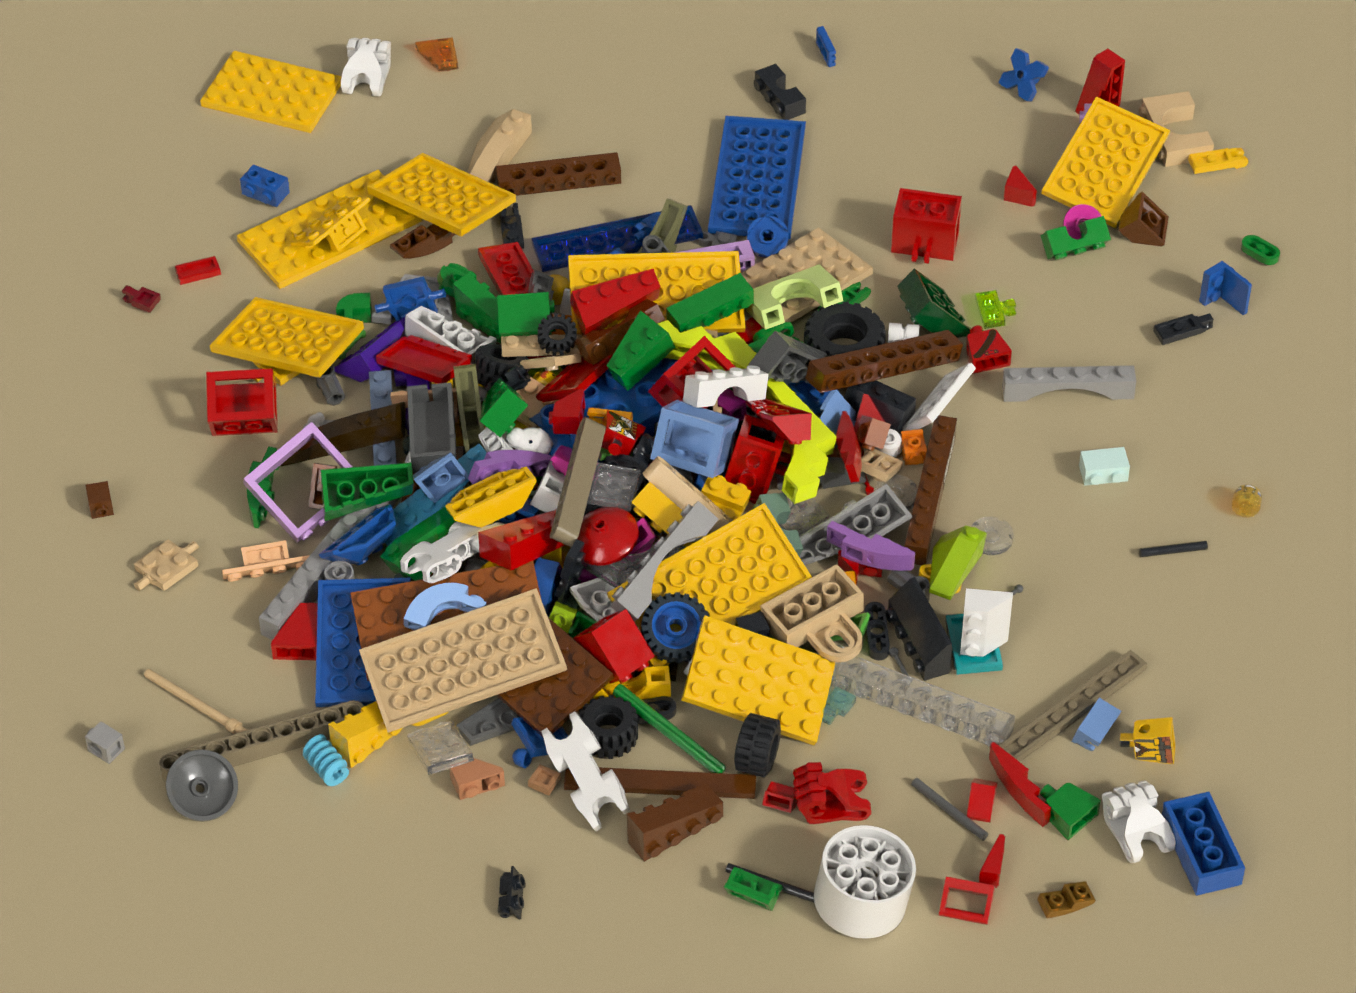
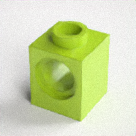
[549,601,577,634]

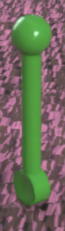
[338,330,366,360]

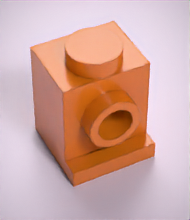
[901,429,927,465]

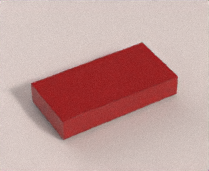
[175,256,221,285]

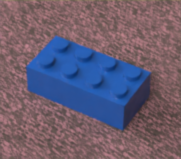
[1162,792,1245,896]

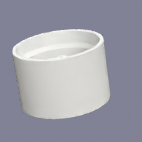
[814,825,916,938]

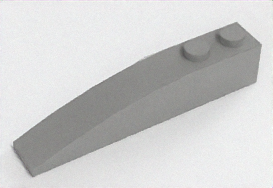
[800,484,912,565]

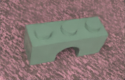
[753,493,803,557]

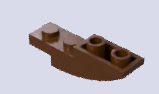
[390,224,456,259]

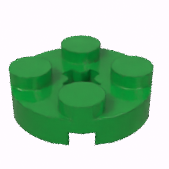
[437,263,477,298]

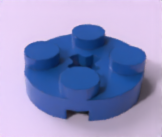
[747,216,789,258]

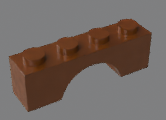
[575,299,665,365]

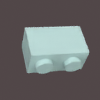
[1079,447,1130,486]

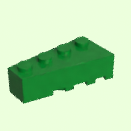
[453,270,530,343]
[479,378,528,437]
[320,463,414,521]

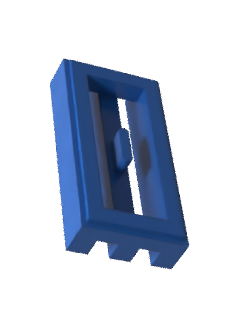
[816,26,836,67]

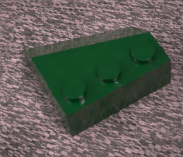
[897,268,971,338]

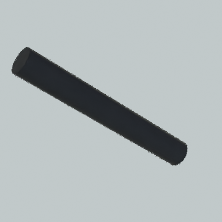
[1139,541,1208,557]

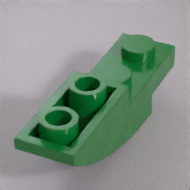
[246,446,280,529]

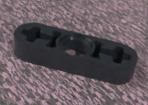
[864,602,890,661]

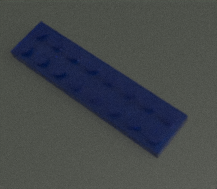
[531,205,703,272]

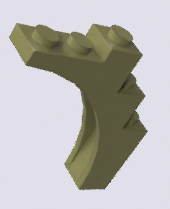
[637,198,688,254]
[453,364,487,486]

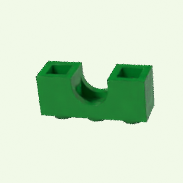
[1040,216,1111,260]

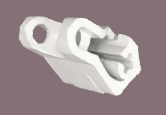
[341,38,391,97]
[1102,780,1176,863]

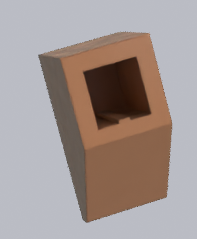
[449,757,505,800]

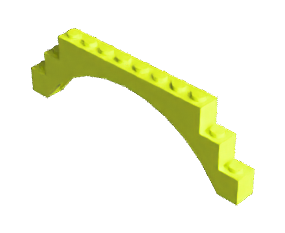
[658,320,837,504]

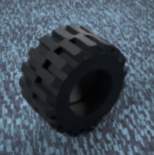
[473,344,529,391]
[579,695,638,759]
[734,713,781,778]

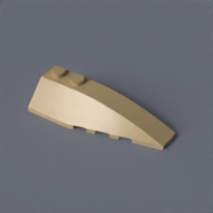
[467,109,532,184]

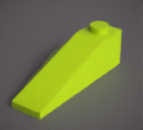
[929,525,987,600]

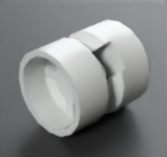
[888,323,919,343]

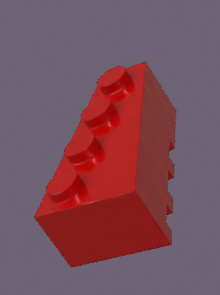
[570,268,661,336]

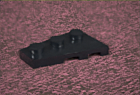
[550,539,586,612]

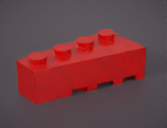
[478,509,565,570]

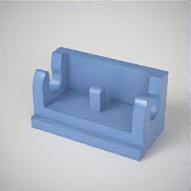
[1071,698,1121,751]

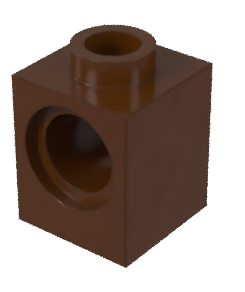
[85,481,114,519]

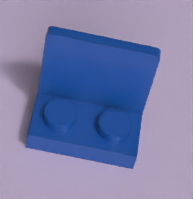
[1199,261,1252,315]

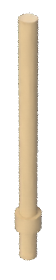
[144,669,248,734]

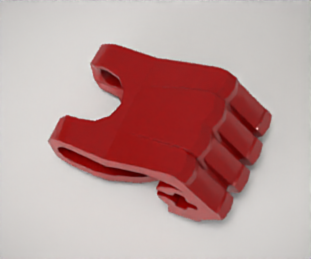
[793,762,872,824]

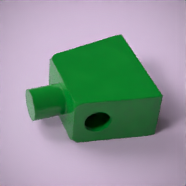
[1040,783,1101,840]

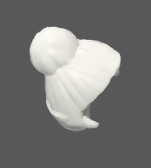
[506,427,553,454]

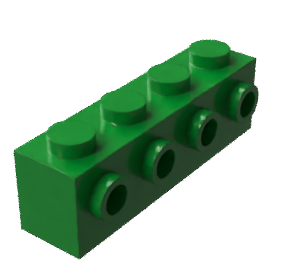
[666,273,754,333]

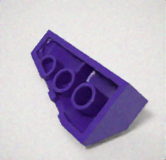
[334,316,406,382]

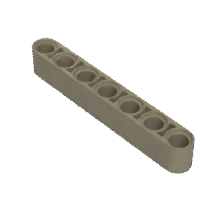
[550,417,606,547]

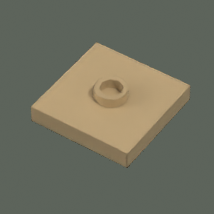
[520,354,582,371]

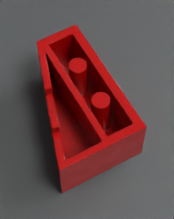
[1075,48,1125,114]

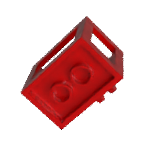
[891,188,962,264]
[648,336,736,409]
[206,368,278,436]
[725,414,791,504]

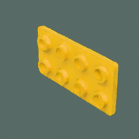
[290,195,371,252]

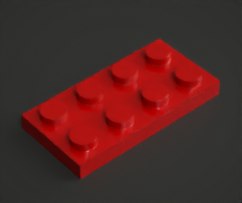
[478,242,534,295]

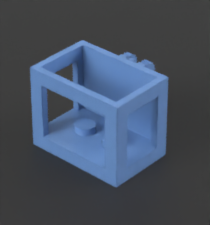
[650,400,739,478]

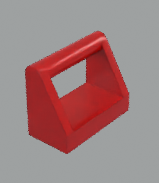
[939,876,995,925]

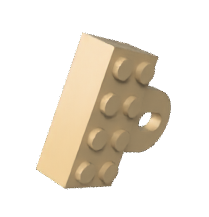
[761,564,864,662]

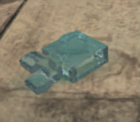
[822,687,856,725]

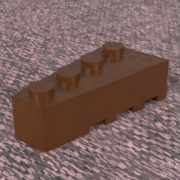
[627,783,723,862]

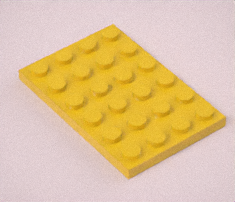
[200,51,342,133]
[1041,97,1170,228]
[368,153,516,237]
[210,297,364,378]
[681,616,835,745]

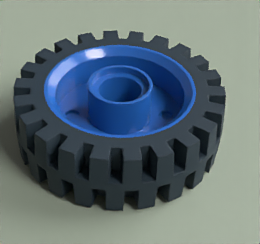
[641,592,709,664]

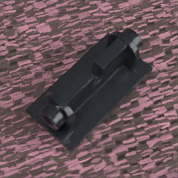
[485,365,531,392]
[498,866,526,920]

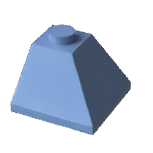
[413,453,469,503]

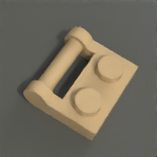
[861,449,903,482]

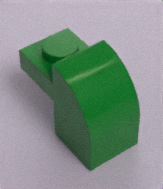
[336,293,372,323]

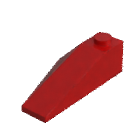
[746,398,812,444]

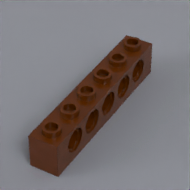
[496,152,621,196]

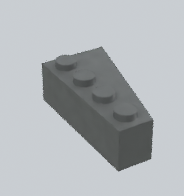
[748,331,829,384]

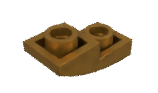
[1037,881,1096,919]

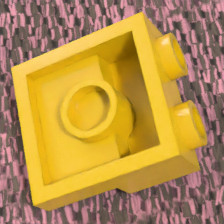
[701,475,751,520]

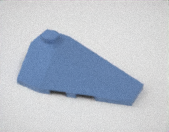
[820,389,856,449]

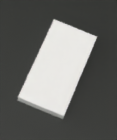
[903,363,976,431]

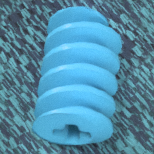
[303,734,349,786]

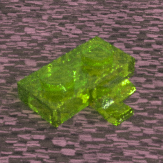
[975,290,1016,329]

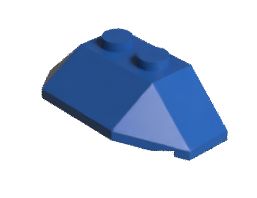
[319,504,396,566]

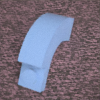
[403,583,487,630]

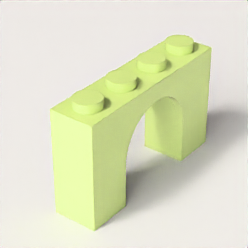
[746,264,843,330]

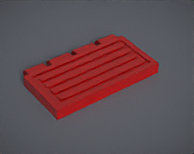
[376,335,472,384]
[536,353,614,402]

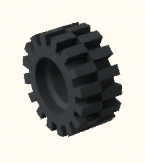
[537,313,577,356]

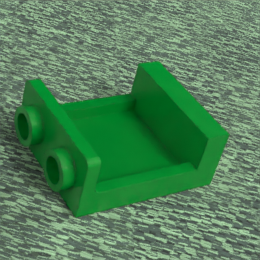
[497,292,556,344]

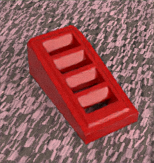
[979,834,1006,888]

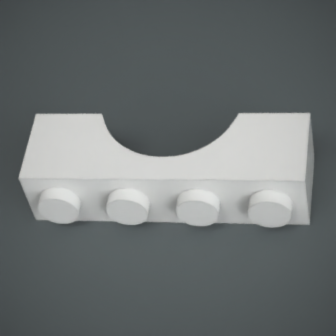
[683,365,768,408]

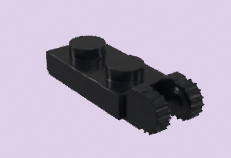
[500,203,524,249]

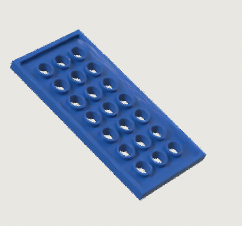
[708,116,806,239]

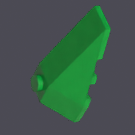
[380,507,457,581]

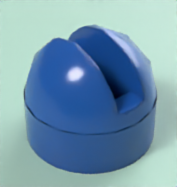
[512,748,532,768]

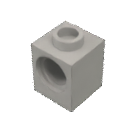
[85,722,125,764]

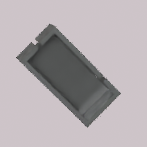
[407,383,457,473]

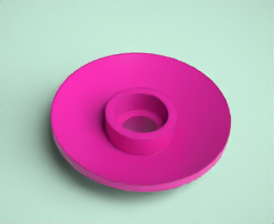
[1063,204,1101,239]

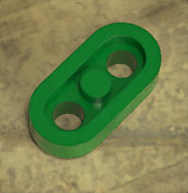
[1241,235,1280,265]

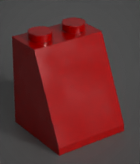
[573,609,655,684]

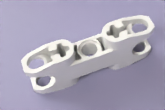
[400,521,505,583]
[541,711,630,831]

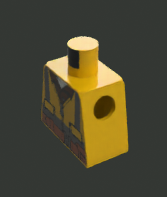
[1120,717,1176,764]

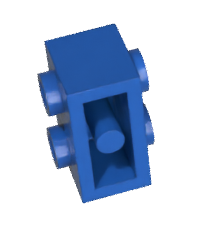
[240,164,290,207]

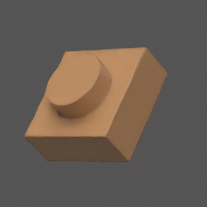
[528,764,561,796]

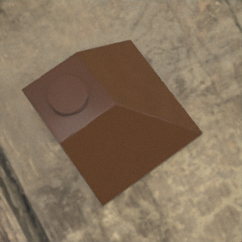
[1119,192,1169,247]

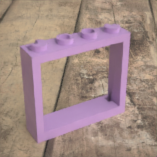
[244,422,352,543]

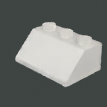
[960,588,1013,657]

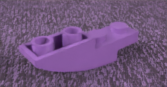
[468,450,552,484]
[826,521,915,571]

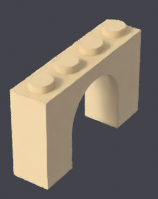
[1139,91,1214,167]

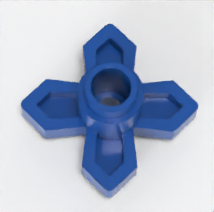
[998,48,1049,102]

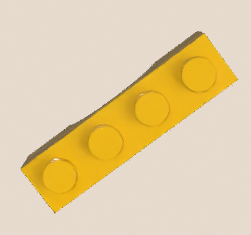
[581,665,671,709]

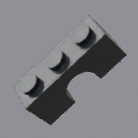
[753,63,806,120]

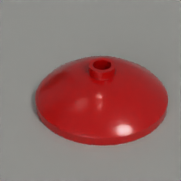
[577,507,639,566]

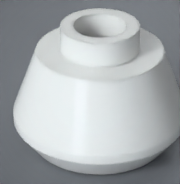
[875,429,902,457]

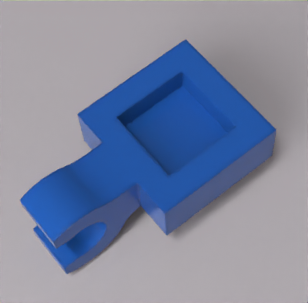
[635,212,661,240]

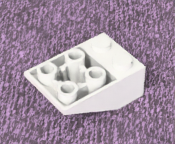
[530,461,565,513]

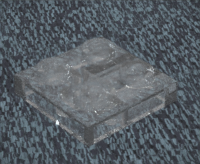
[778,492,830,535]

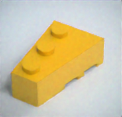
[328,701,403,768]

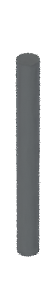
[911,778,989,841]

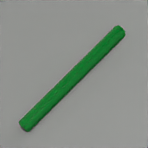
[613,684,726,773]

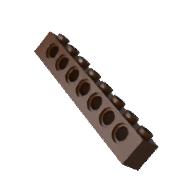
[806,330,963,393]

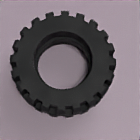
[804,302,886,356]

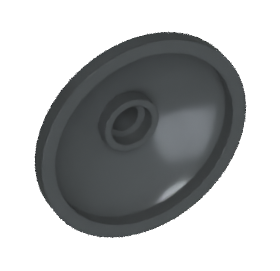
[166,750,238,822]

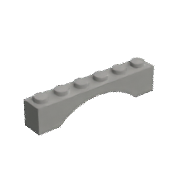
[1002,365,1136,402]
[610,501,719,621]

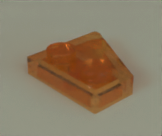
[415,37,458,71]

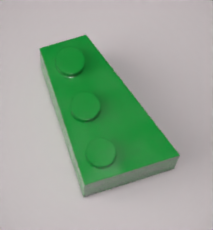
[607,310,675,391]

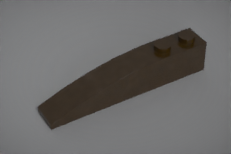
[280,402,406,467]

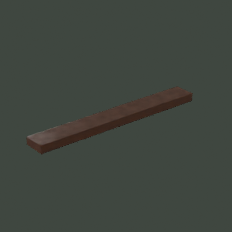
[564,767,756,799]

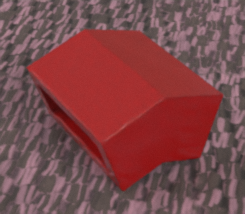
[762,781,797,813]

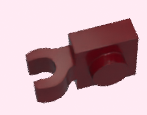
[122,285,161,313]

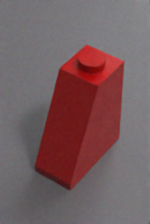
[271,602,318,661]

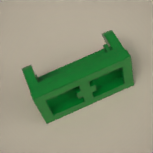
[724,867,783,911]

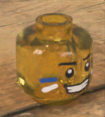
[1232,484,1262,518]

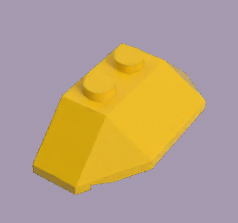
[445,466,537,528]

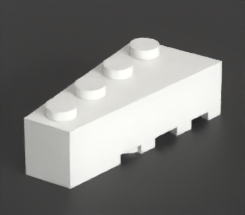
[405,306,497,364]

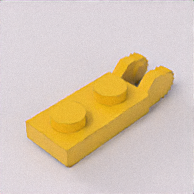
[1188,148,1249,174]

